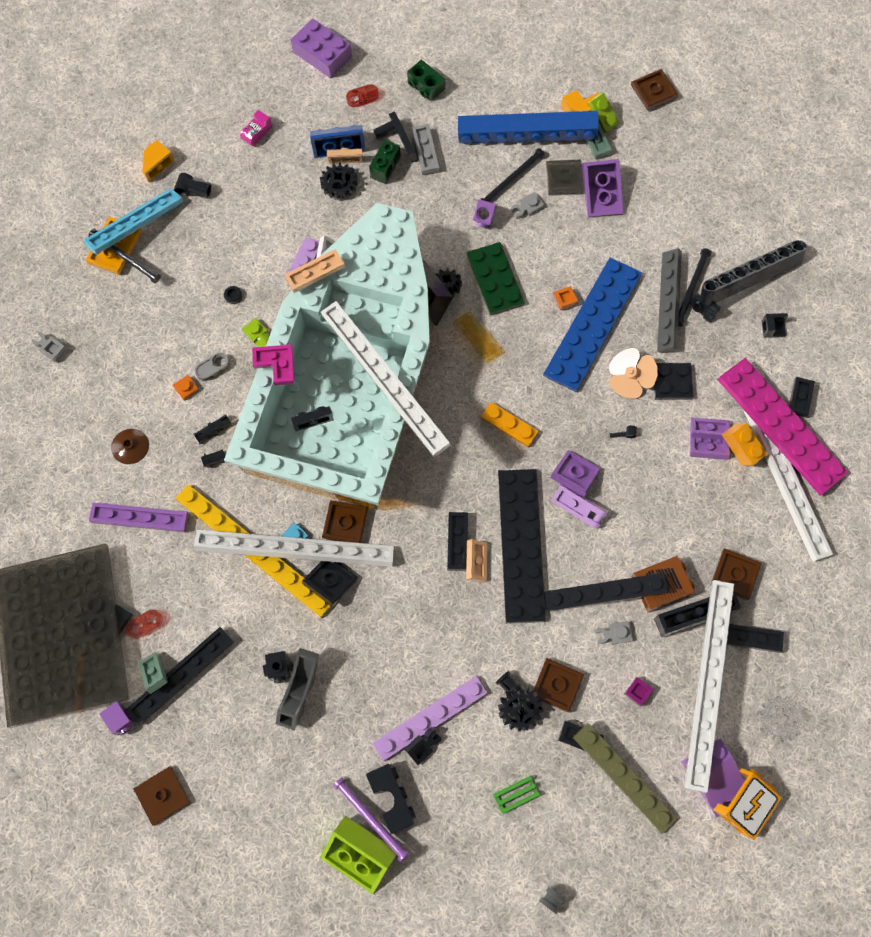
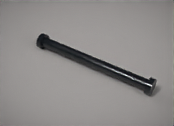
[480,148,545,202]
[88,228,161,284]
[678,248,712,327]

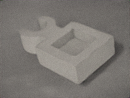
[511,192,544,219]
[31,332,67,362]
[595,621,633,645]

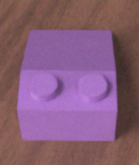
[582,159,623,217]
[681,738,745,818]

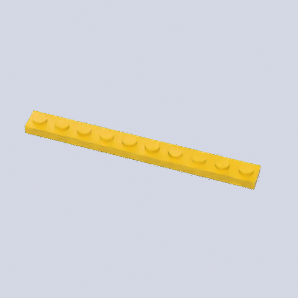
[175,484,331,618]

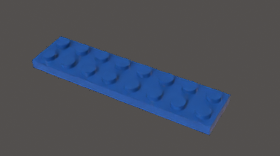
[543,257,642,392]

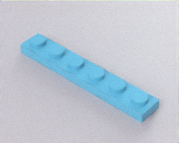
[84,188,183,255]

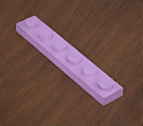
[372,676,487,762]

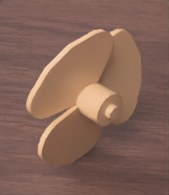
[609,348,658,398]

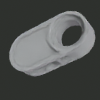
[195,353,230,381]

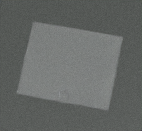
[723,269,800,320]

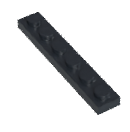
[544,573,668,612]
[126,627,234,726]

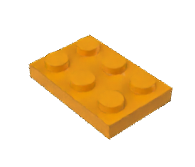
[85,216,142,275]

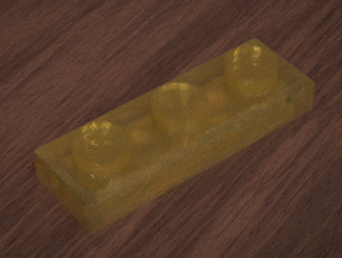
[455,311,502,363]

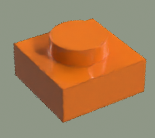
[554,286,578,310]
[173,375,199,400]

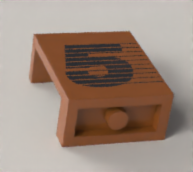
[631,555,695,613]

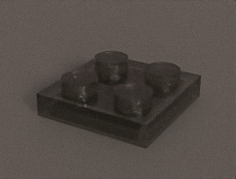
[546,159,584,195]

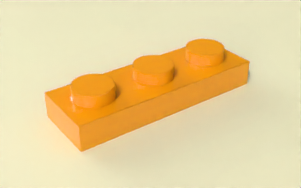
[481,402,539,447]

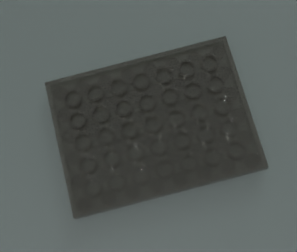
[0,543,129,728]

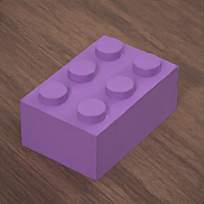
[290,18,352,79]

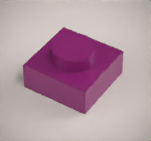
[624,677,654,707]

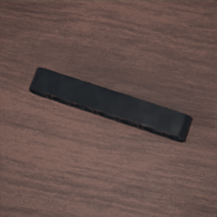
[700,240,807,305]

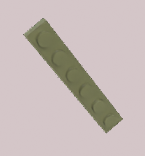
[572,723,677,834]

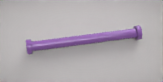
[333,778,410,862]

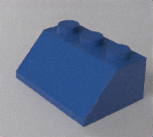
[310,125,366,158]

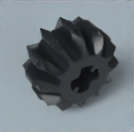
[435,267,462,298]

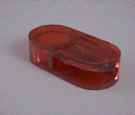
[346,84,379,108]

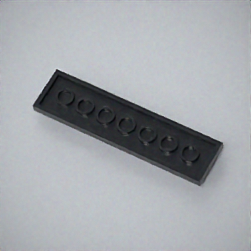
[498,469,546,624]

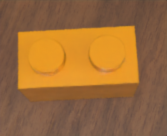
[721,423,767,466]

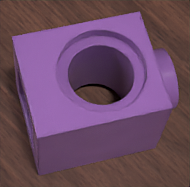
[473,199,498,228]
[99,701,134,736]

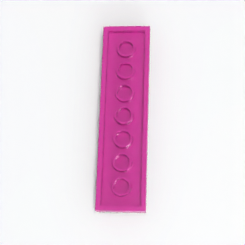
[717,358,848,496]

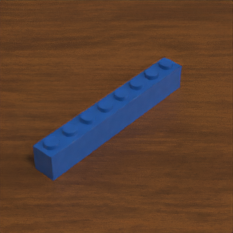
[458,111,598,145]

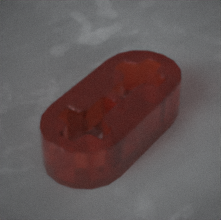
[125,610,163,639]

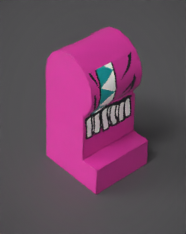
[240,110,272,146]

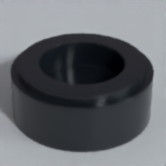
[224,286,243,304]

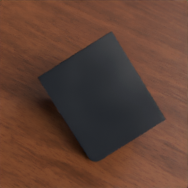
[761,313,788,338]

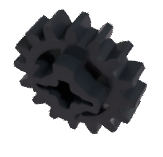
[320,162,358,200]
[498,686,543,732]

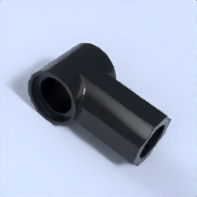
[174,172,212,198]

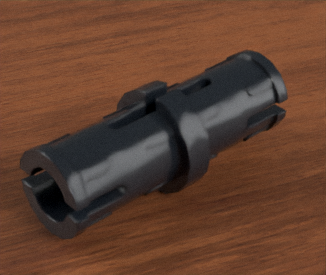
[193,414,232,444]

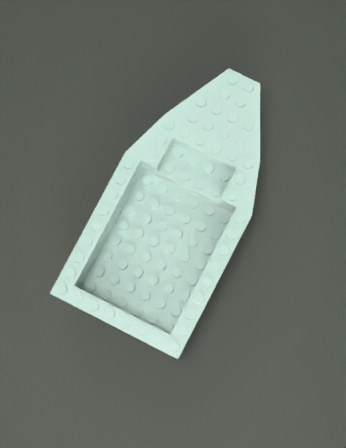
[224,203,430,510]

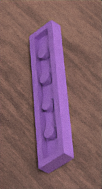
[89,502,189,533]

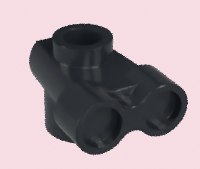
[690,293,721,323]

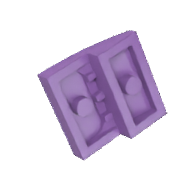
[690,417,730,460]

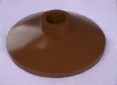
[111,429,149,464]

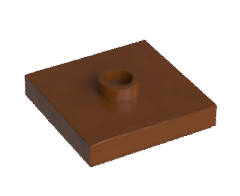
[631,69,678,111]
[322,500,368,543]
[710,548,762,600]
[532,658,584,713]
[133,766,191,826]

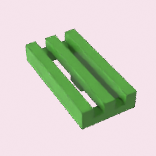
[493,776,540,814]

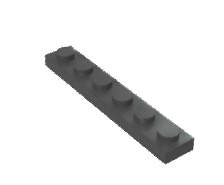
[657,248,682,353]

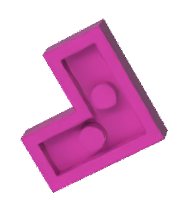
[252,344,295,385]

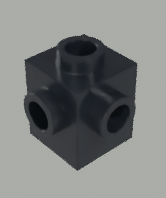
[263,651,293,684]

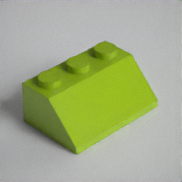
[320,816,397,894]

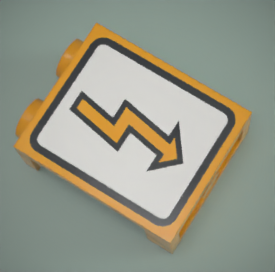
[714,768,782,840]

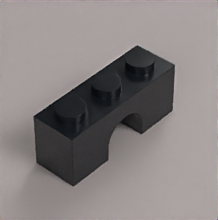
[366,763,416,835]

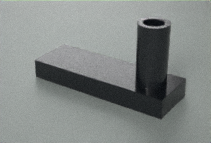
[373,111,418,163]

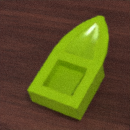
[242,318,270,347]

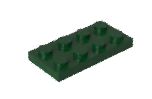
[467,242,525,316]

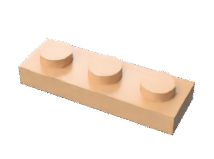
[284,249,345,293]

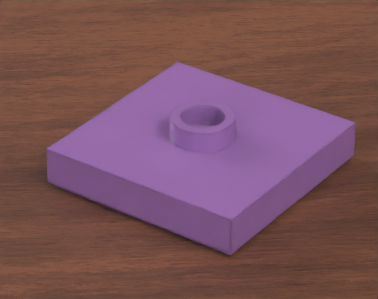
[550,450,601,497]

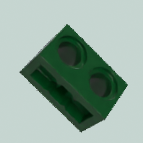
[407,59,446,101]
[369,139,401,184]

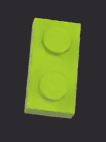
[588,92,619,133]

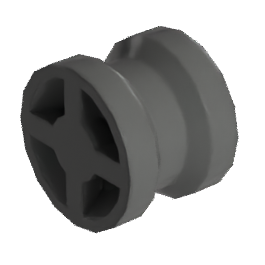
[539,886,566,915]

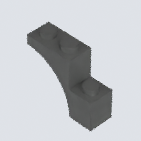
[275,648,319,731]

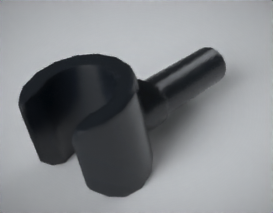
[610,425,637,439]

